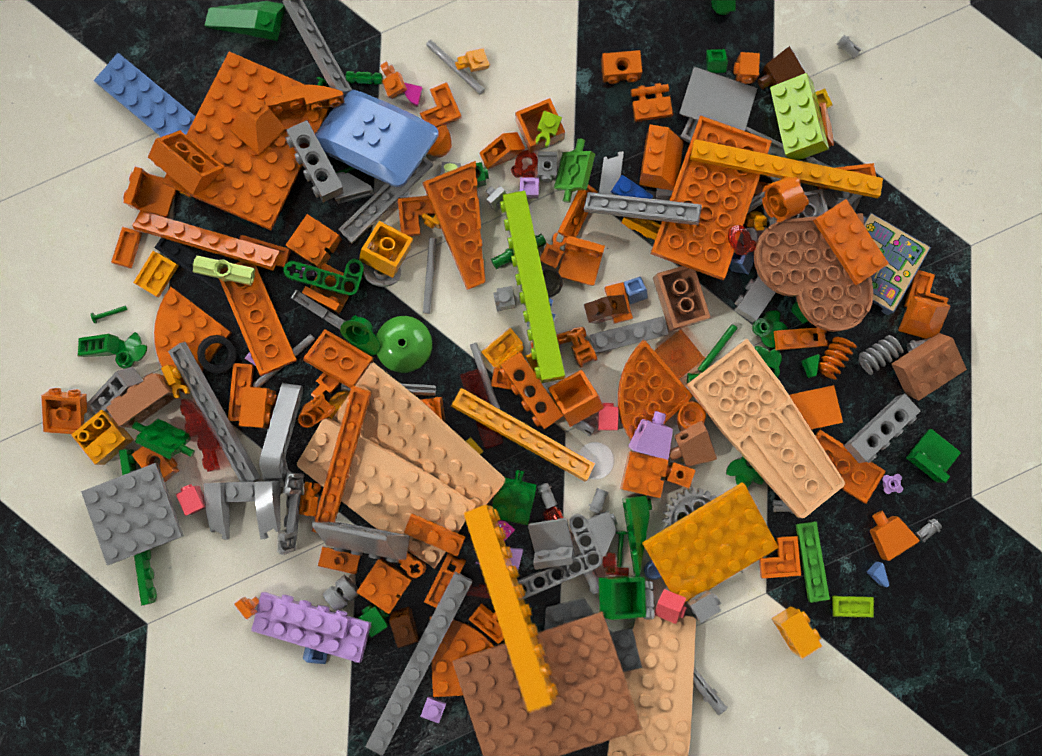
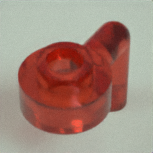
[602,553,629,576]

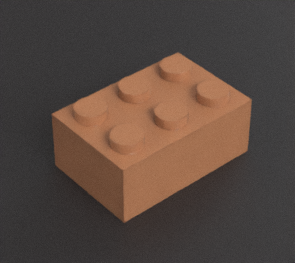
[653,266,711,332]
[891,333,967,401]
[106,373,181,428]

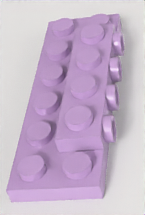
[251,592,371,663]

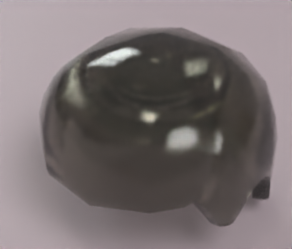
[543,269,563,298]

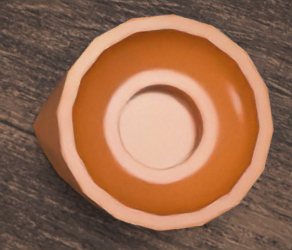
[428,125,452,157]
[677,400,706,431]

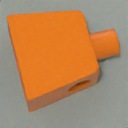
[870,511,920,561]

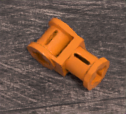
[567,327,598,368]
[398,553,426,578]

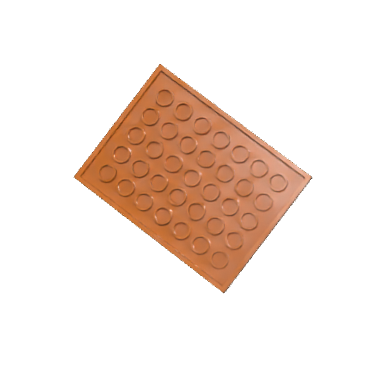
[162,51,331,230]

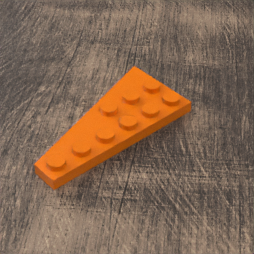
[422,161,485,290]

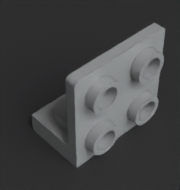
[528,518,575,570]

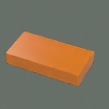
[111,227,143,269]

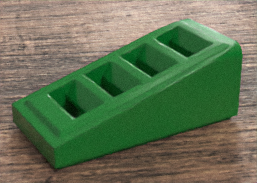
[78,334,119,357]

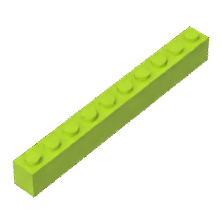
[500,191,565,383]

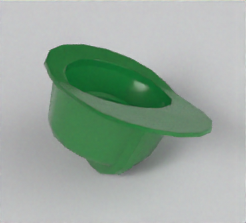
[340,315,380,356]

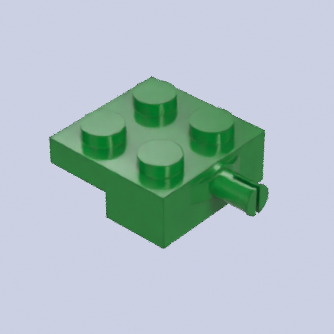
[492,470,537,525]

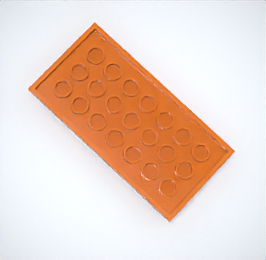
[650,115,772,280]

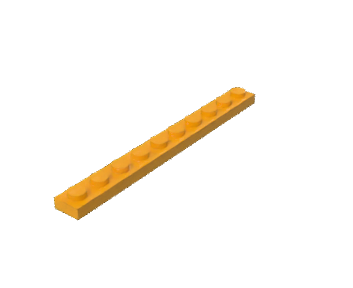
[690,139,883,198]

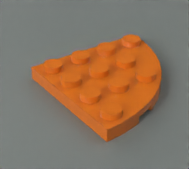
[154,287,232,393]
[618,340,693,441]
[430,616,495,697]

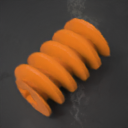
[818,337,857,380]

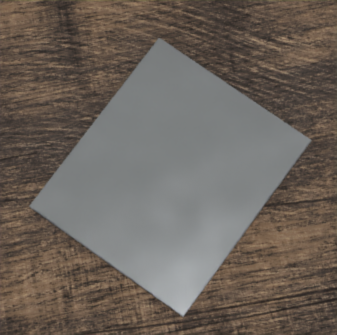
[679,67,757,131]

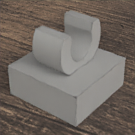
[485,186,507,212]

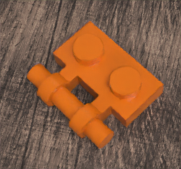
[631,83,673,122]

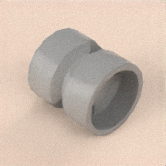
[323,575,359,610]

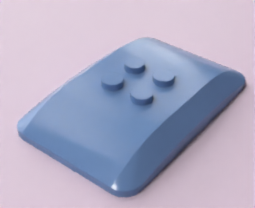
[315,90,439,187]

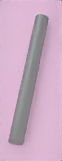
[426,40,485,95]
[423,238,437,314]
[252,334,315,388]
[470,343,500,409]

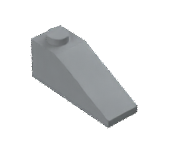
[87,367,143,415]

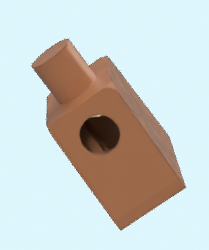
[669,421,717,466]

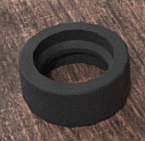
[197,335,236,373]

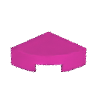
[404,82,423,106]

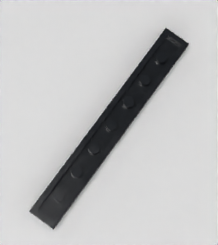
[154,238,289,327]

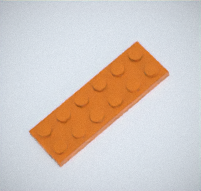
[219,261,297,376]

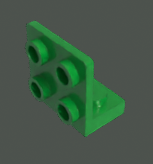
[906,429,960,483]

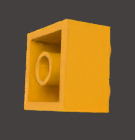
[359,221,413,278]
[771,606,822,659]

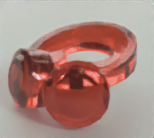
[511,150,538,178]
[728,225,757,255]

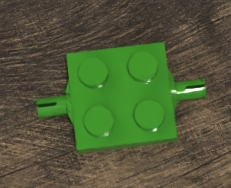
[554,139,595,203]

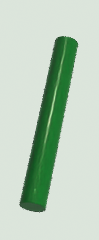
[698,324,738,373]

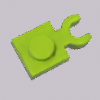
[536,111,562,148]

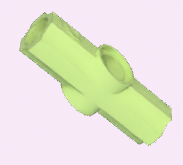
[193,256,255,285]

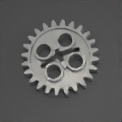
[662,487,717,529]

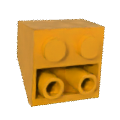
[71,410,134,465]

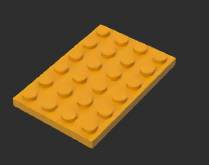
[642,482,778,605]

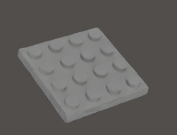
[81,463,184,565]

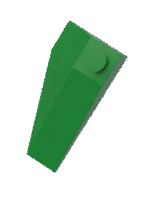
[205,1,285,41]
[622,495,652,577]

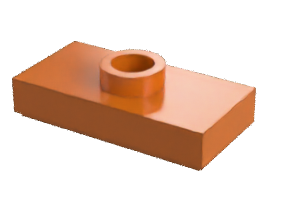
[318,546,361,575]

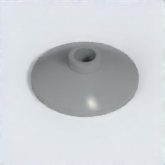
[363,263,401,287]

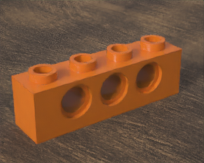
[499,352,563,429]

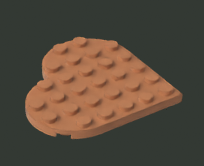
[754,213,873,332]

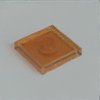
[654,329,705,379]

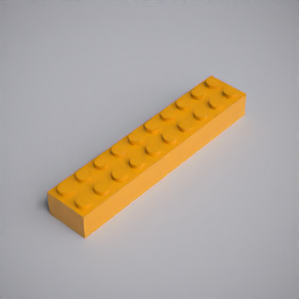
[464,505,558,712]

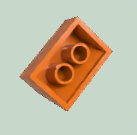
[639,124,684,191]
[148,130,225,194]

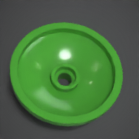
[376,316,432,373]

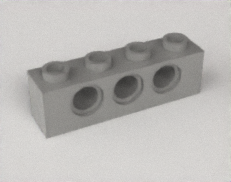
[285,120,343,202]
[844,394,920,463]

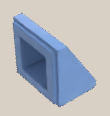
[623,277,648,304]
[867,562,889,587]
[303,647,328,664]

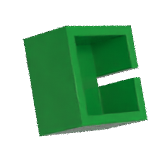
[599,576,646,620]

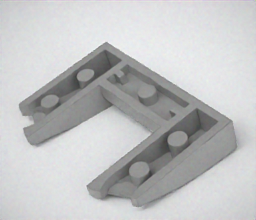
[599,152,673,201]
[277,472,305,555]
[204,481,281,540]

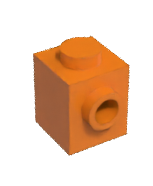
[734,52,760,84]
[665,462,696,488]

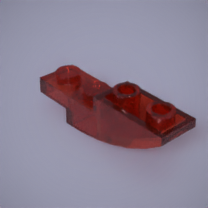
[460,369,503,449]
[180,398,222,472]

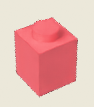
[597,403,618,431]
[176,484,205,516]
[655,589,687,624]

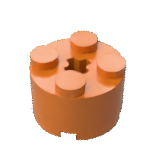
[762,177,809,222]

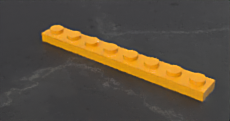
[451,388,595,482]

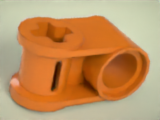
[298,393,336,428]

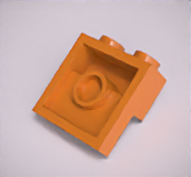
[41,388,87,434]

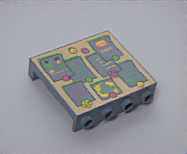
[863,213,931,315]

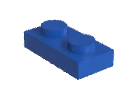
[611,175,653,199]

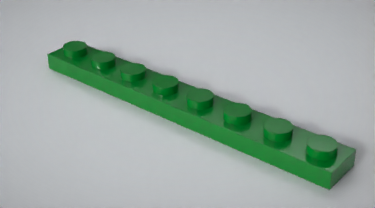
[119,449,157,606]

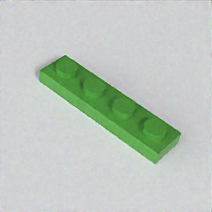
[795,521,830,603]

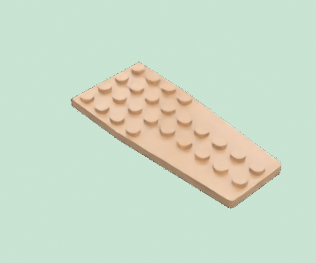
[686,339,845,518]
[332,363,506,509]
[297,418,476,569]
[607,615,696,756]

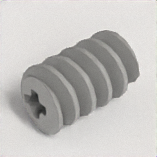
[859,335,903,375]

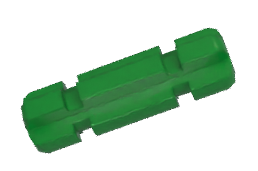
[346,71,383,84]

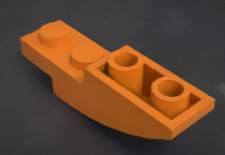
[264,85,344,114]

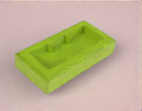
[833,596,874,617]

